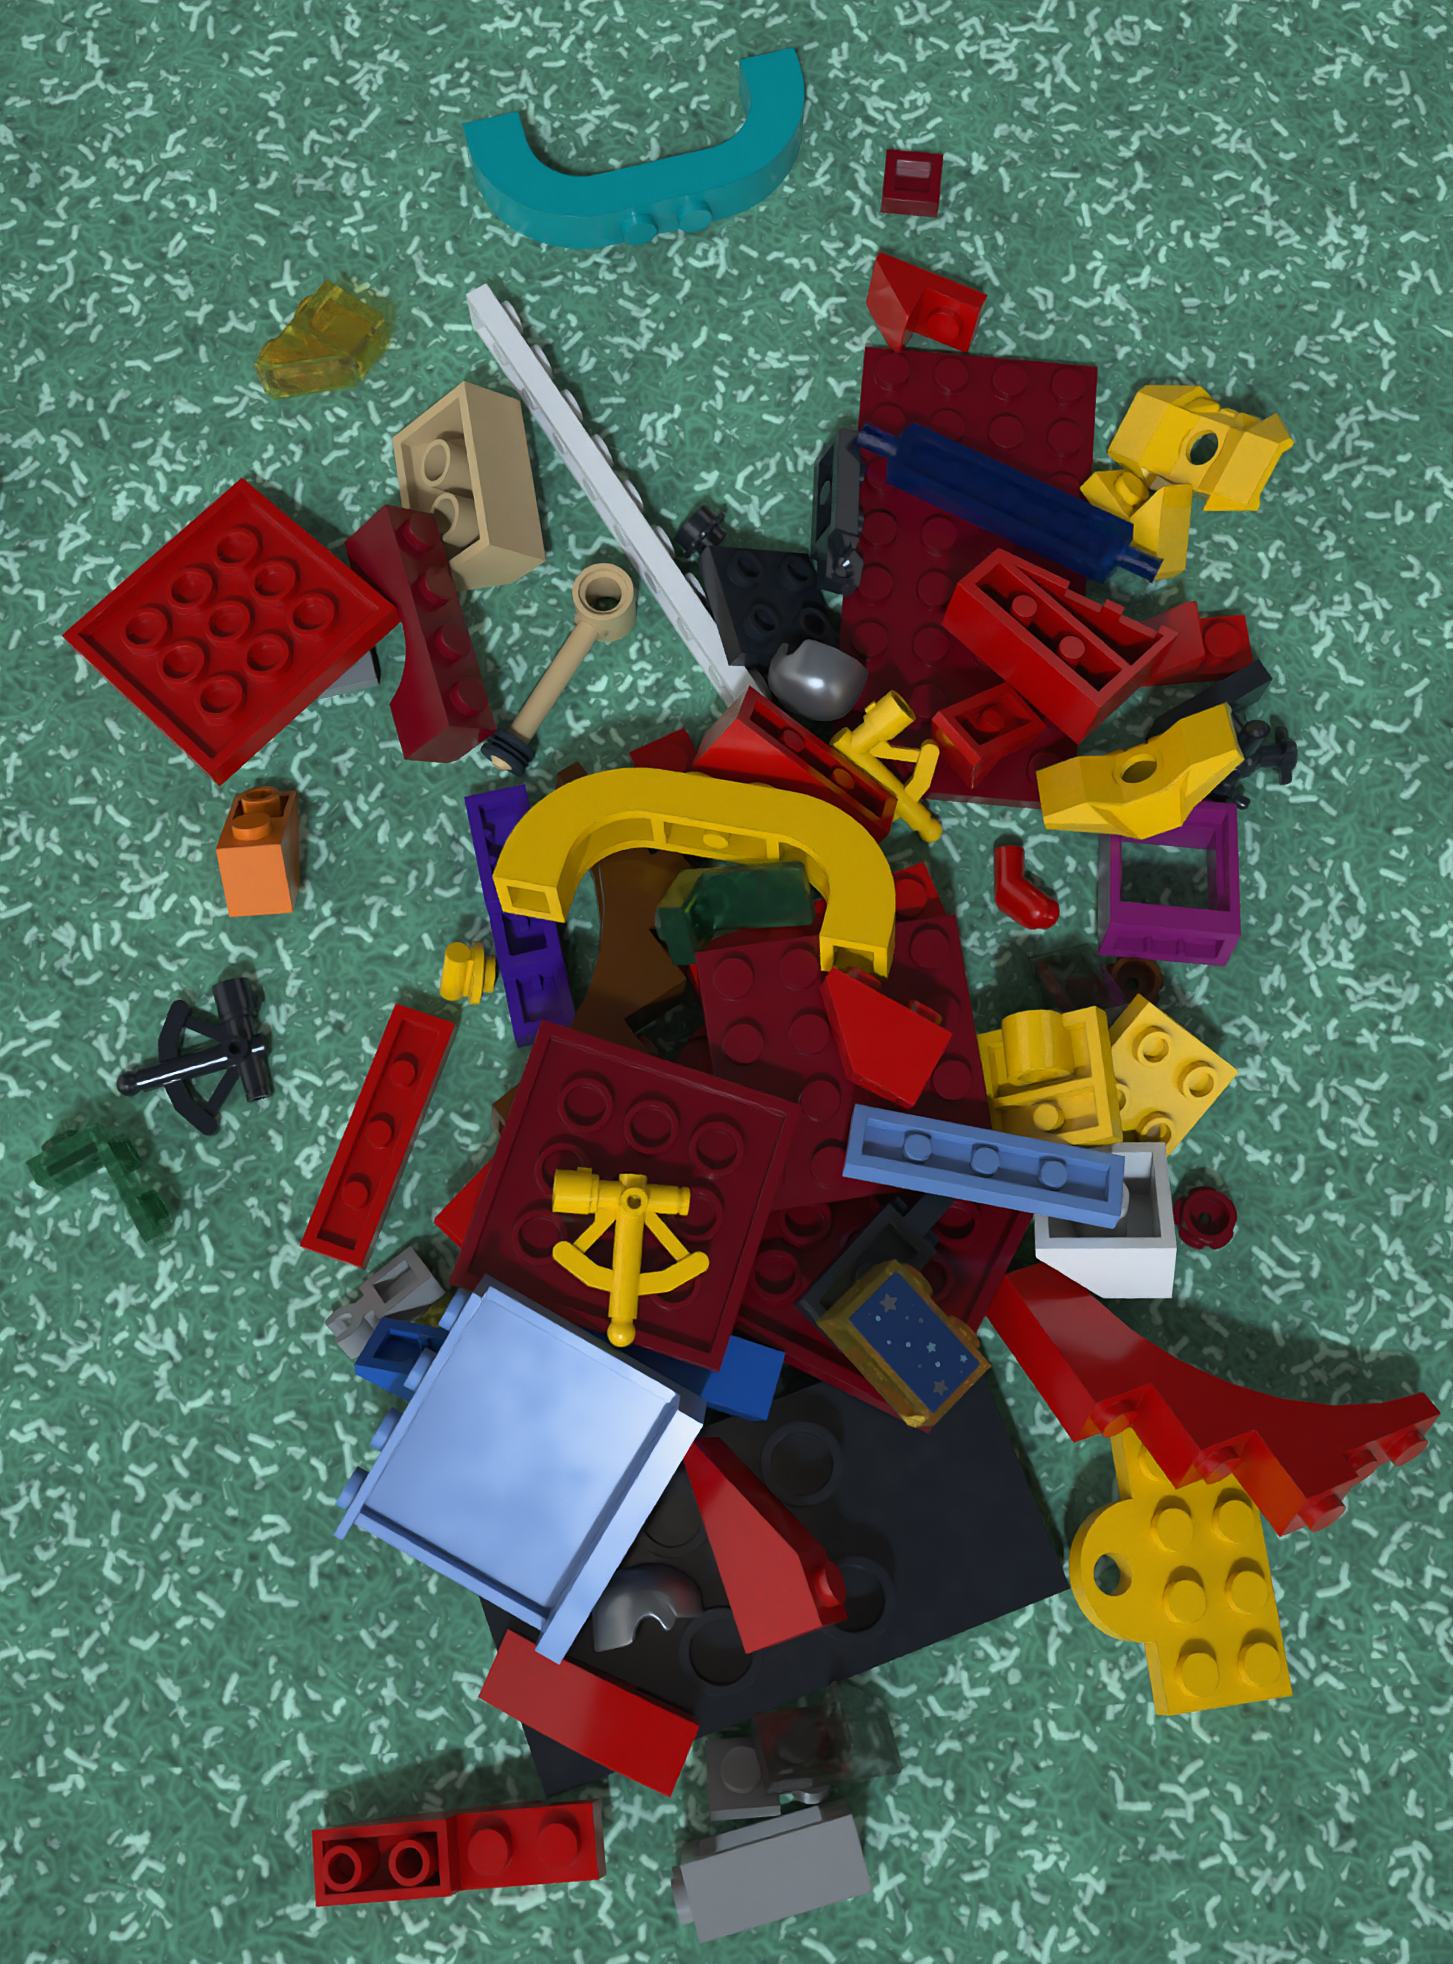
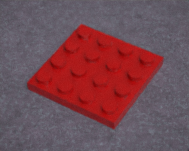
[61,478,401,787]

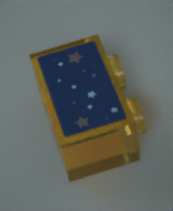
[816,1259,991,1427]

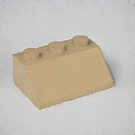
[392,381,546,592]

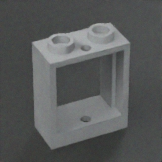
[670,1796,873,1944]

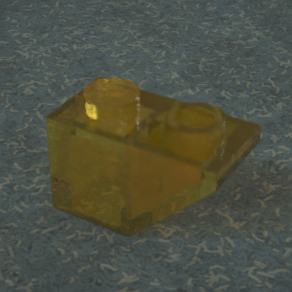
[254,279,391,400]

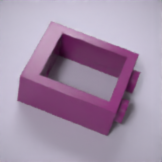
[1098,798,1241,967]

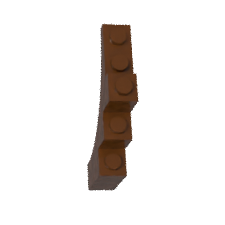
[490,761,710,1139]

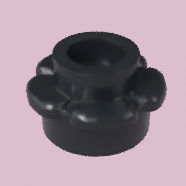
[674,503,728,558]

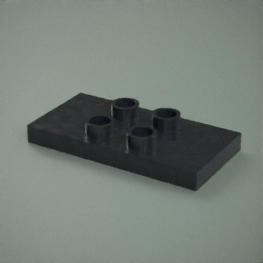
[478,1346,1071,1799]

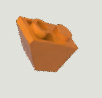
[216,786,300,917]

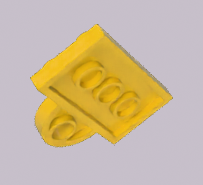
[1068,1427,1293,1716]

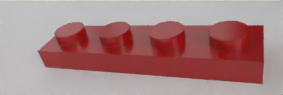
[300,1003,459,1270]

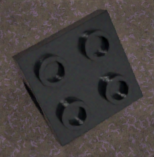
[697,545,839,667]

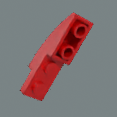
[312,1798,607,1907]

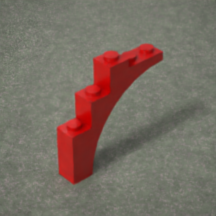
[986,1262,1441,1537]

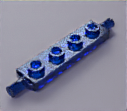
[856,421,1164,585]

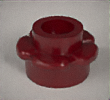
[1173,1186,1237,1250]

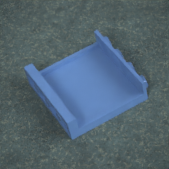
[334,1273,707,1665]

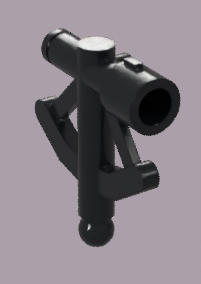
[116,977,272,1136]

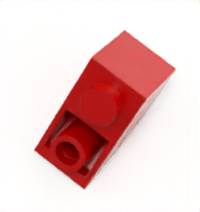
[820,966,953,1111]

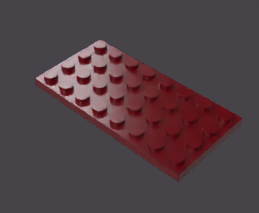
[830,347,1098,810]

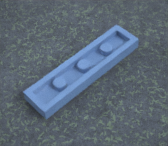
[842,1104,1125,1229]

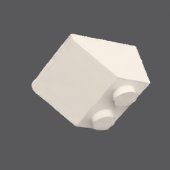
[1034,1142,1177,1298]

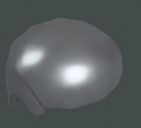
[767,639,868,721]
[593,1563,703,1652]

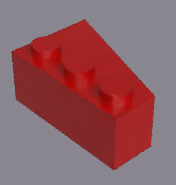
[941,548,1180,745]

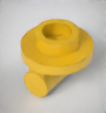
[439,941,496,1005]

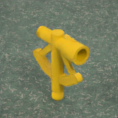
[829,690,943,843]
[552,1167,709,1347]

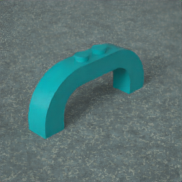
[462,47,805,249]

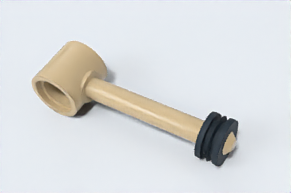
[480,563,637,777]

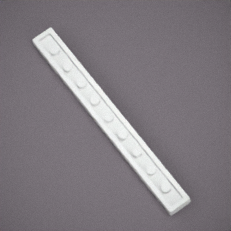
[466,283,772,708]

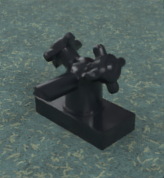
[1145,659,1298,810]

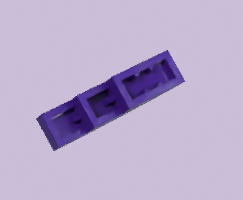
[464,784,576,1048]

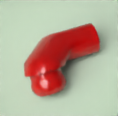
[993,846,1060,930]

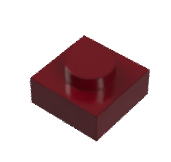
[880,149,944,218]

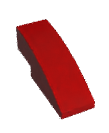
[478,1628,701,1798]

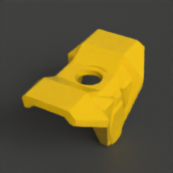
[1107,385,1295,511]
[1036,702,1245,840]

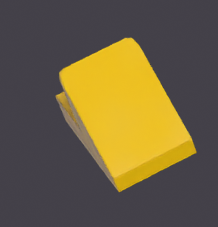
[1079,469,1193,582]

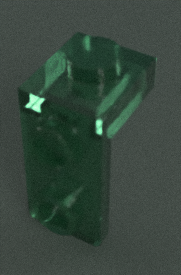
[655,861,816,966]
[26,1122,172,1250]

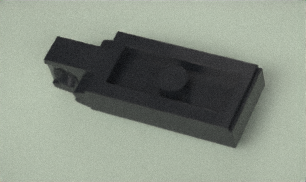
[810,427,866,598]
[792,1191,955,1353]

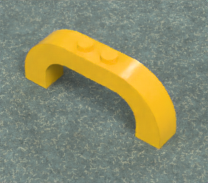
[492,768,896,982]

